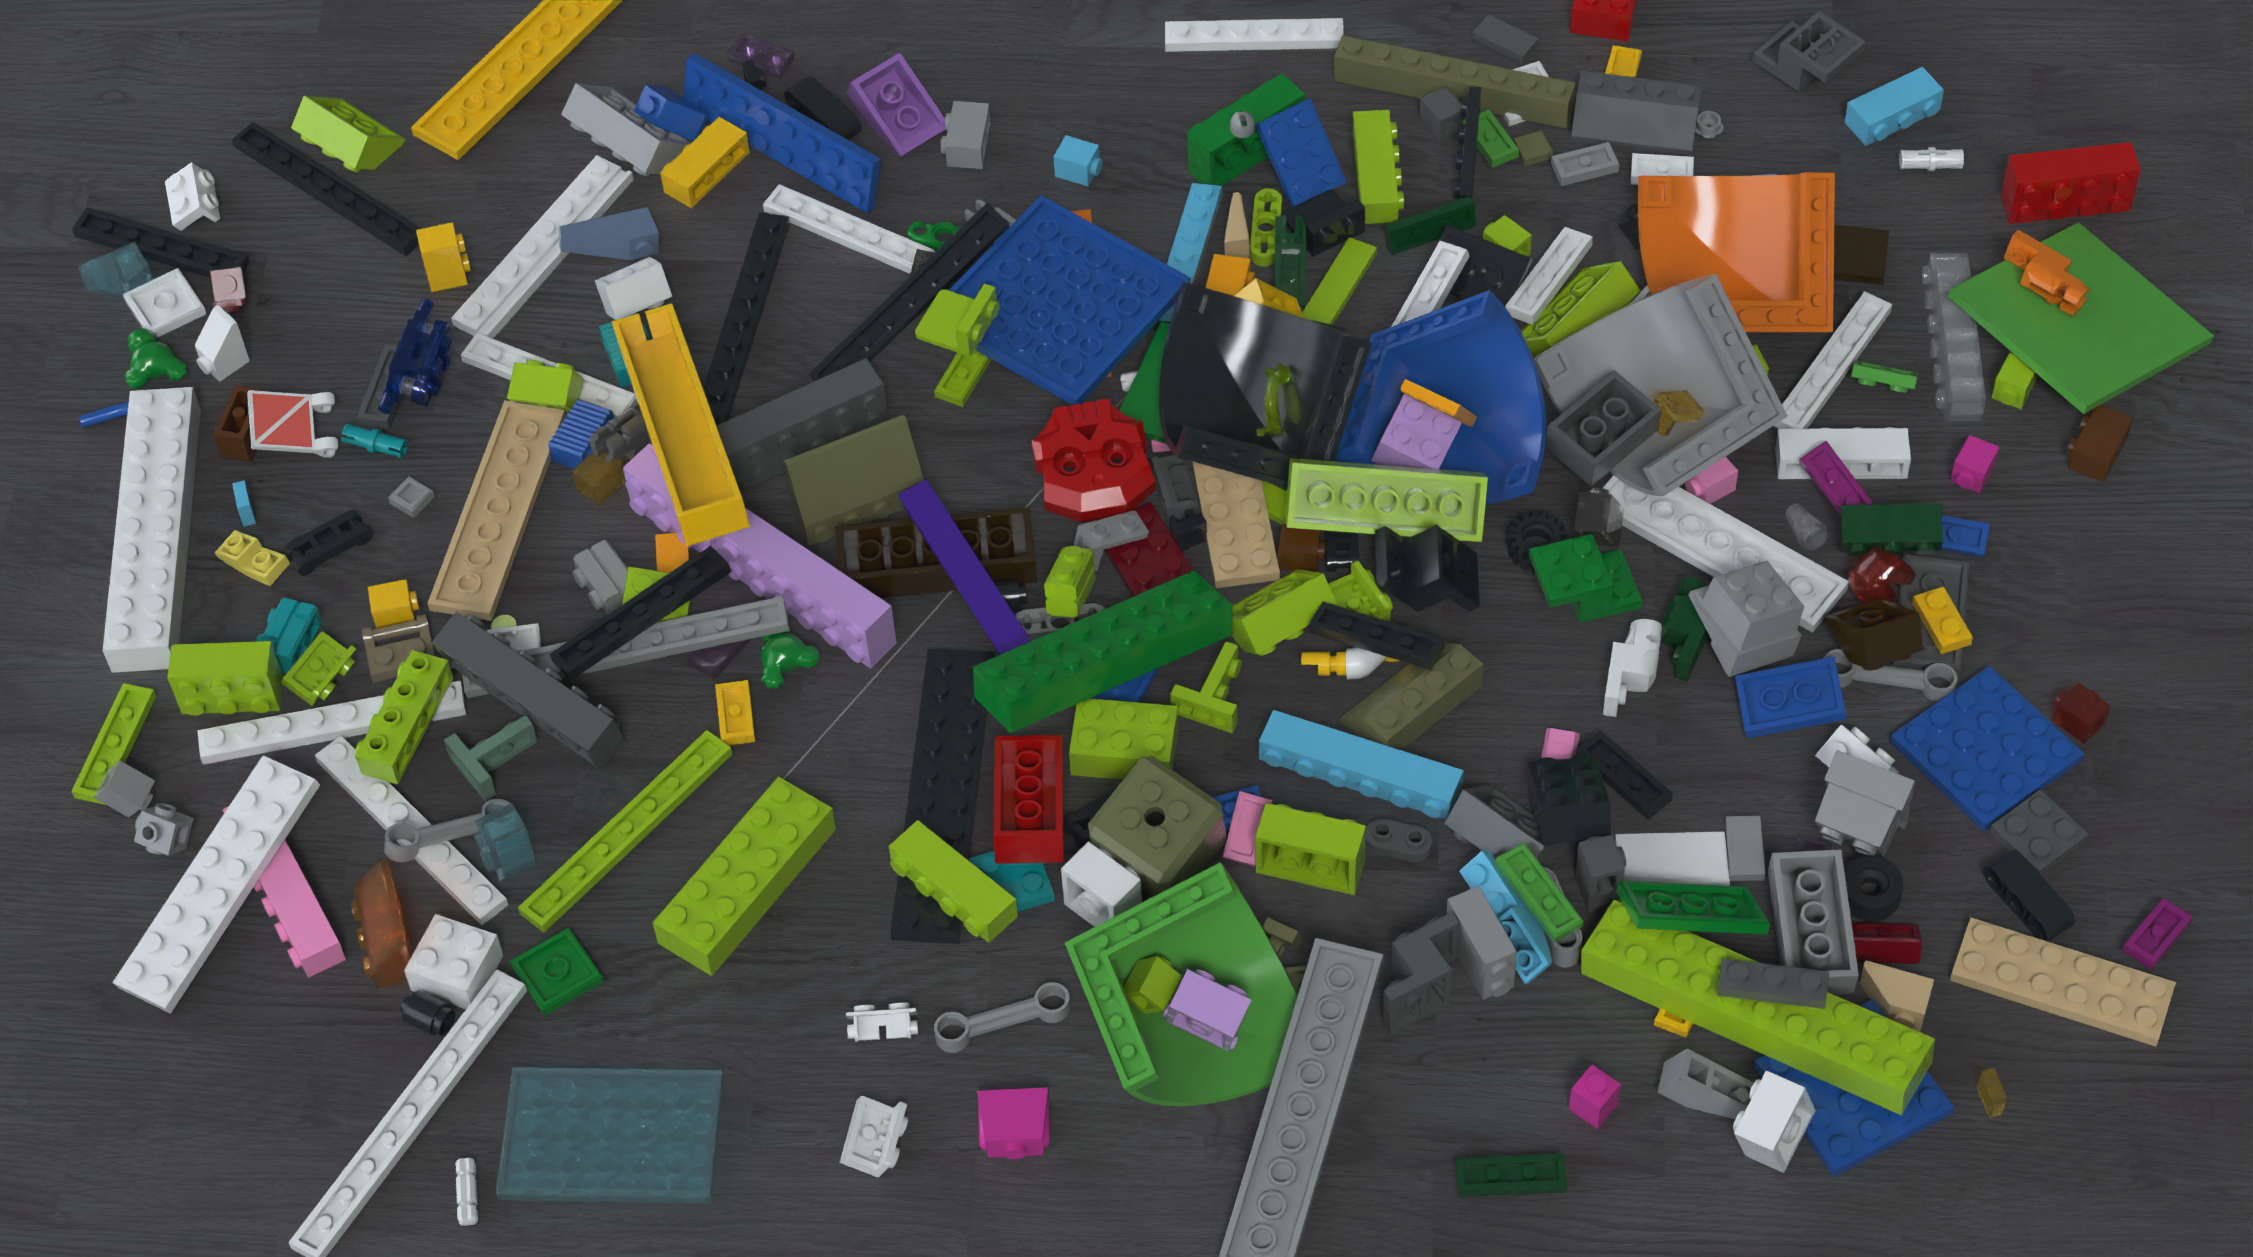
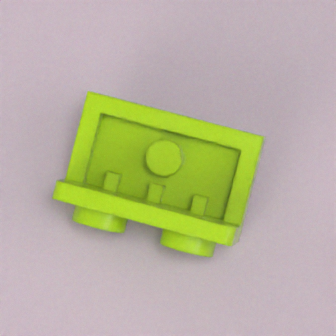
[1329,561,1393,622]
[281,631,356,706]

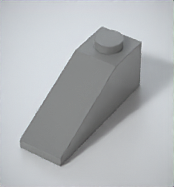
[1657,1048,1754,1119]

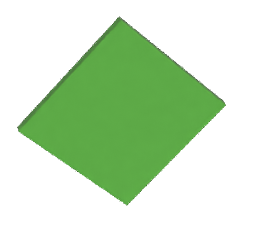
[1948,222,2214,414]

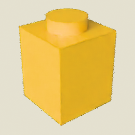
[368,579,420,629]

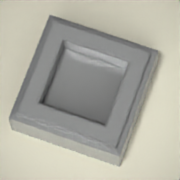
[388,476,435,518]

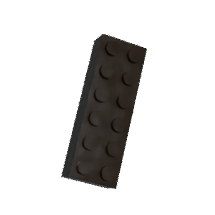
[835,507,1037,598]

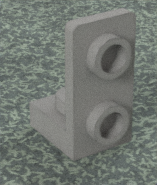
[1073,511,1149,572]

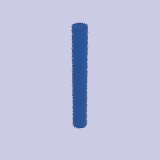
[78,401,129,428]

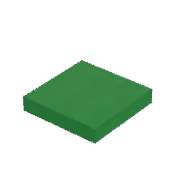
[509,927,604,1016]

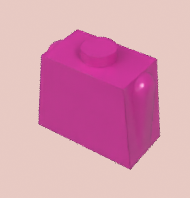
[977,1087,1050,1160]

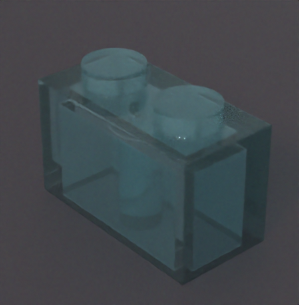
[474,803,536,881]

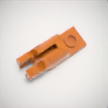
[2003,230,2091,317]

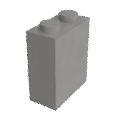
[1446,886,1517,1000]

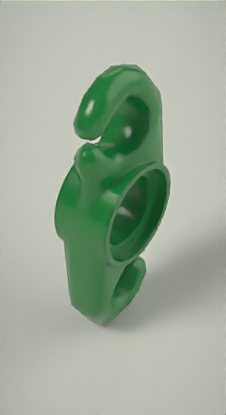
[907,221,961,251]

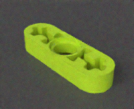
[1250,188,1282,267]

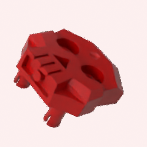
[1031,398,1155,523]

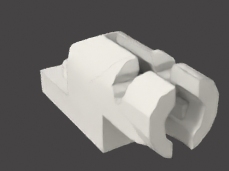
[1603,619,1662,717]

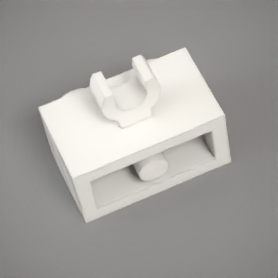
[595,257,672,320]

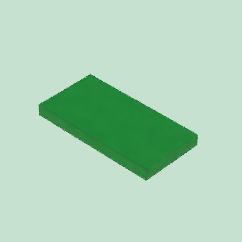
[1119,322,1170,444]
[1616,881,1770,935]

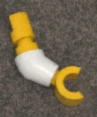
[1301,627,1410,680]

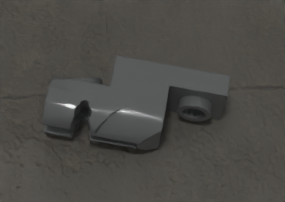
[590,405,652,462]

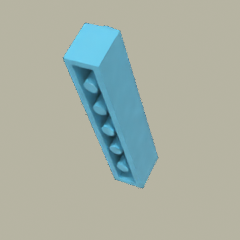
[1259,710,1464,819]

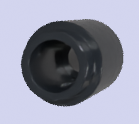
[993,579,1027,612]
[400,990,455,1036]

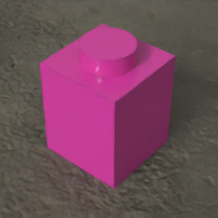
[1950,435,2000,493]
[1569,1065,1621,1129]

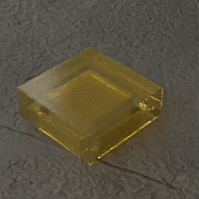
[1977,1068,2007,1118]

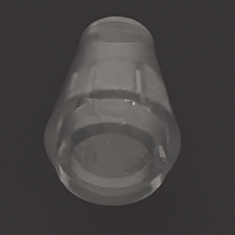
[1785,504,1828,550]

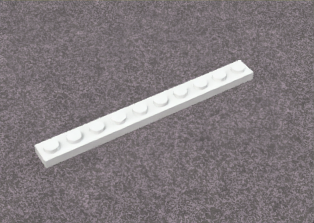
[288,970,527,1257]

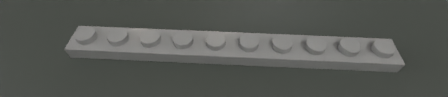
[463,596,790,698]

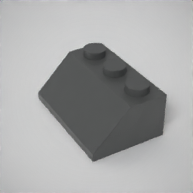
[1444,784,1571,868]

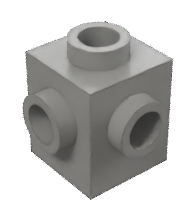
[134,803,194,856]

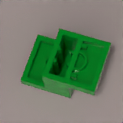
[1529,534,1642,623]

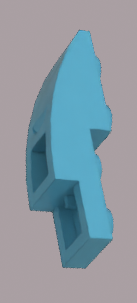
[1459,850,1552,984]

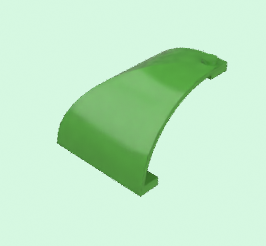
[1065,862,1298,1106]

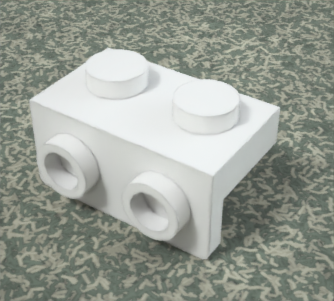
[165,162,220,231]
[1815,724,1899,774]
[839,1095,908,1178]

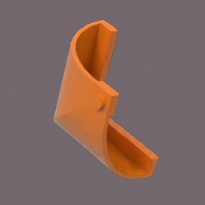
[1638,172,1835,332]

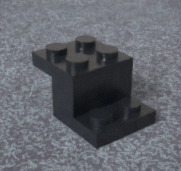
[1375,525,1480,612]

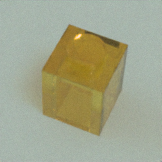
[572,452,625,506]

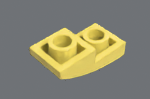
[215,530,290,586]

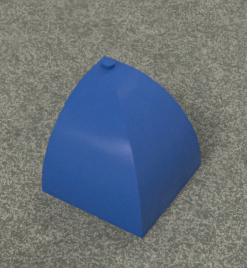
[1335,290,1546,505]

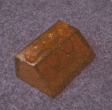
[350,859,413,989]

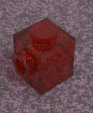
[2052,682,2110,744]

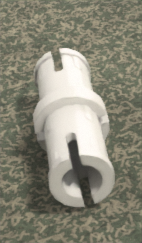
[1899,147,1964,172]

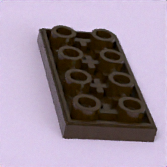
[1834,224,1889,285]

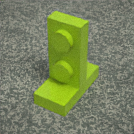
[1170,641,1242,734]

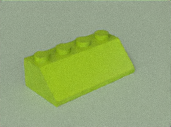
[1521,261,1641,358]

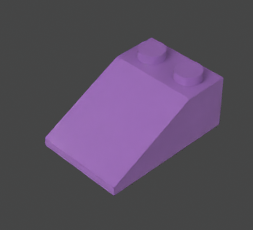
[846,53,945,158]

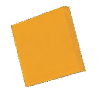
[1400,379,1477,427]

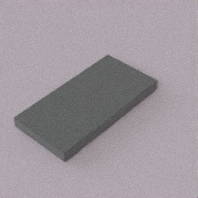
[1892,554,1970,676]

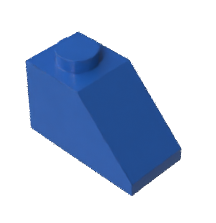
[634,85,709,141]

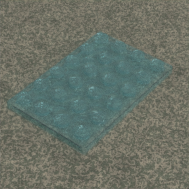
[496,1067,724,1204]

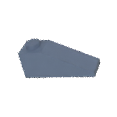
[559,207,659,260]

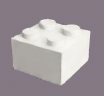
[1061,841,1142,927]
[404,914,503,1009]
[1733,1071,1816,1173]

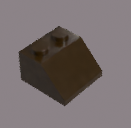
[1825,597,1923,671]

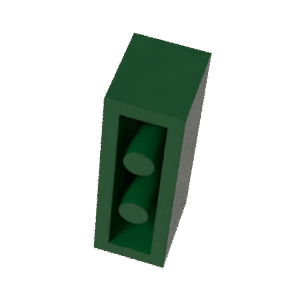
[1840,503,1943,556]

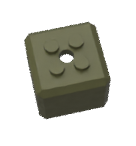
[1088,756,1227,898]

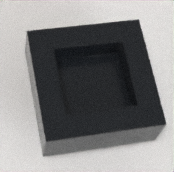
[741,59,767,91]

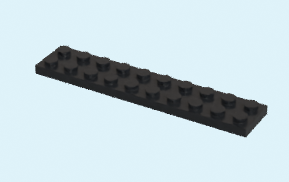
[890,649,994,944]

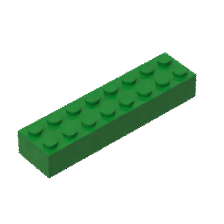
[973,570,1232,733]

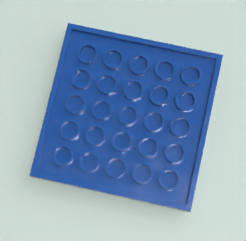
[949,195,1191,405]

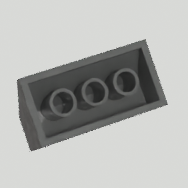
[1571,71,1702,155]

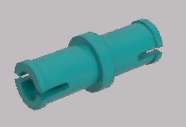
[341,423,408,459]

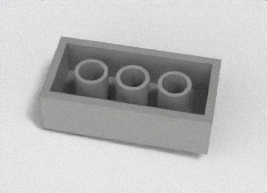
[1768,850,1859,994]

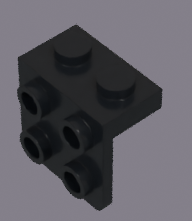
[1282,190,1365,257]

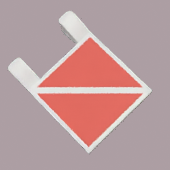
[247,390,338,458]

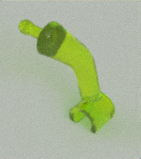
[1257,362,1291,436]

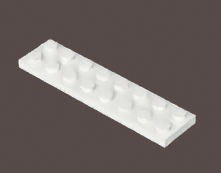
[1591,475,1849,633]
[113,756,320,1014]

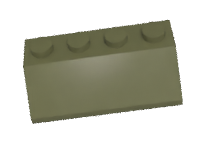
[1340,643,1483,750]

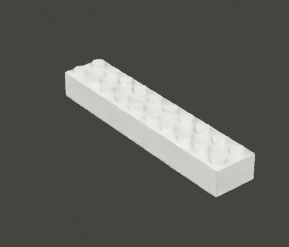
[103,387,201,673]

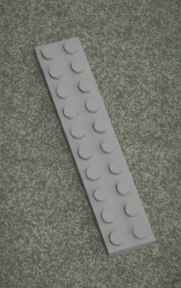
[1219,938,1384,1257]

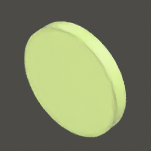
[491,615,517,629]

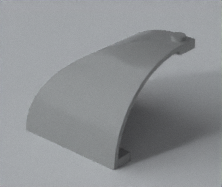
[1533,274,1788,496]

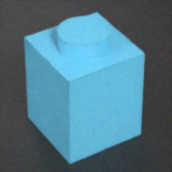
[1053,135,1103,186]

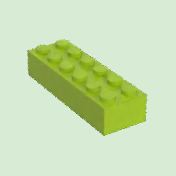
[1284,458,1488,542]
[653,776,836,976]

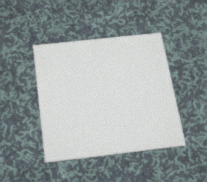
[1615,832,1730,903]

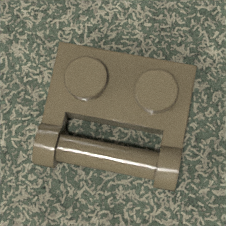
[361,614,435,683]

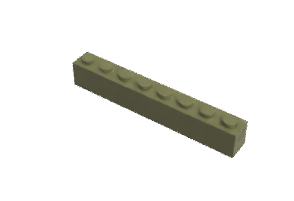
[1334,35,1576,129]

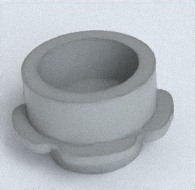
[1695,111,1724,139]

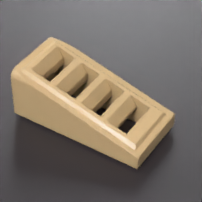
[1224,192,1250,258]

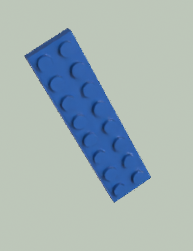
[683,53,881,213]

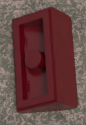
[1851,922,1922,964]

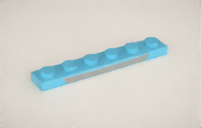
[1159,183,1223,322]

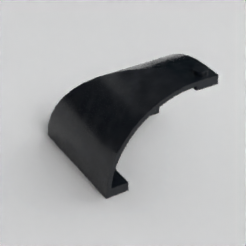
[1159,281,1372,488]

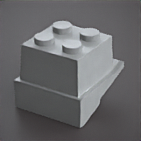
[1689,561,1804,677]
[1815,750,1915,857]

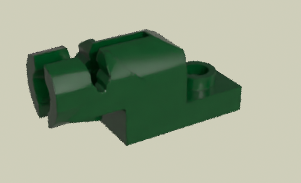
[1275,215,1306,307]
[1661,577,1709,682]

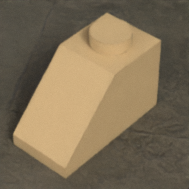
[1860,960,1934,1032]

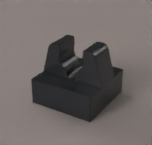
[1169,509,1207,552]

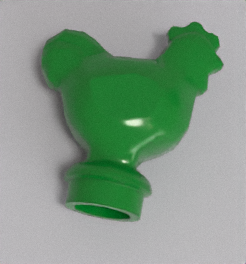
[125,328,187,389]
[761,626,820,689]

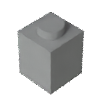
[94,761,155,818]

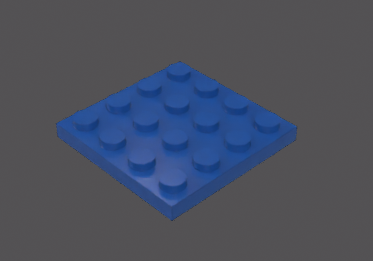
[1890,666,2084,832]
[1754,999,1955,1177]

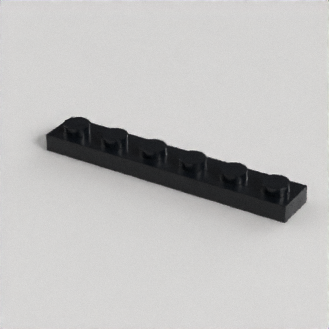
[72,207,249,278]
[549,545,732,681]

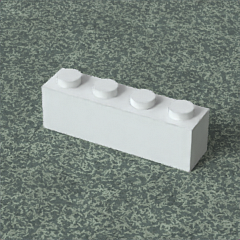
[1775,427,1911,479]

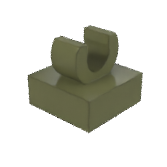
[1262,917,1304,960]

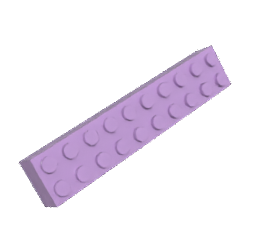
[623,443,897,669]

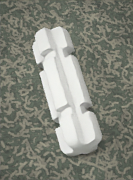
[455,1157,478,1226]

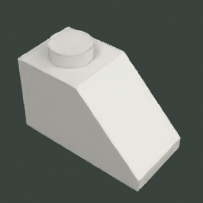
[195,305,250,382]

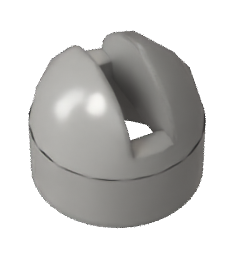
[1230,111,1255,138]

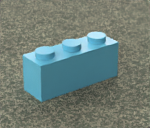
[1844,67,1944,146]

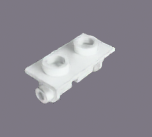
[846,1003,918,1042]

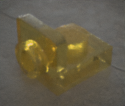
[1653,390,1704,436]

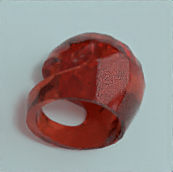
[1849,547,1916,603]

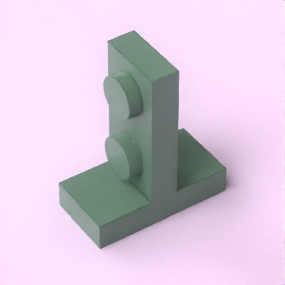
[444,715,538,802]

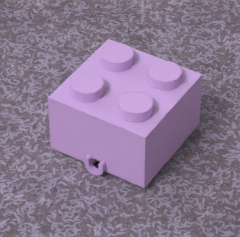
[1371,394,1462,469]
[1163,969,1252,1052]

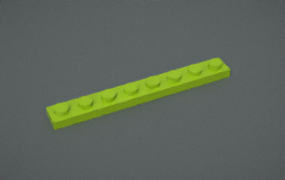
[518,730,733,933]

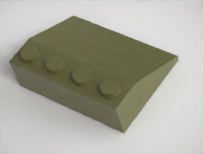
[784,415,924,546]

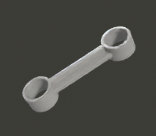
[1824,649,1958,702]
[384,799,515,862]
[934,982,1070,1053]

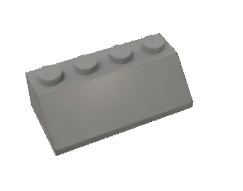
[561,83,692,176]

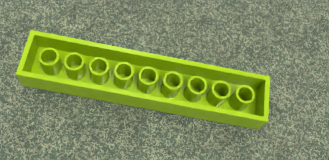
[1581,900,1935,1116]

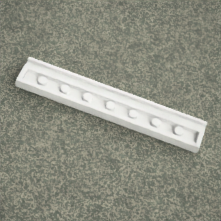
[451,155,634,339]

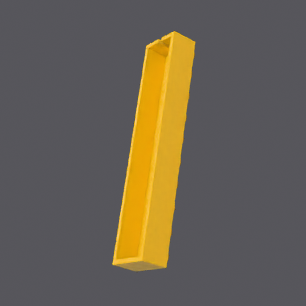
[611,303,750,546]

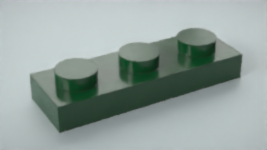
[1385,196,1476,255]
[1455,1154,1567,1197]

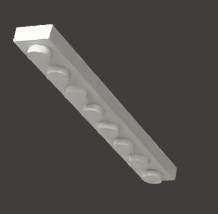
[197,681,467,765]
[315,736,508,926]

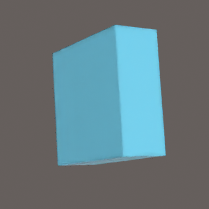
[232,480,256,527]

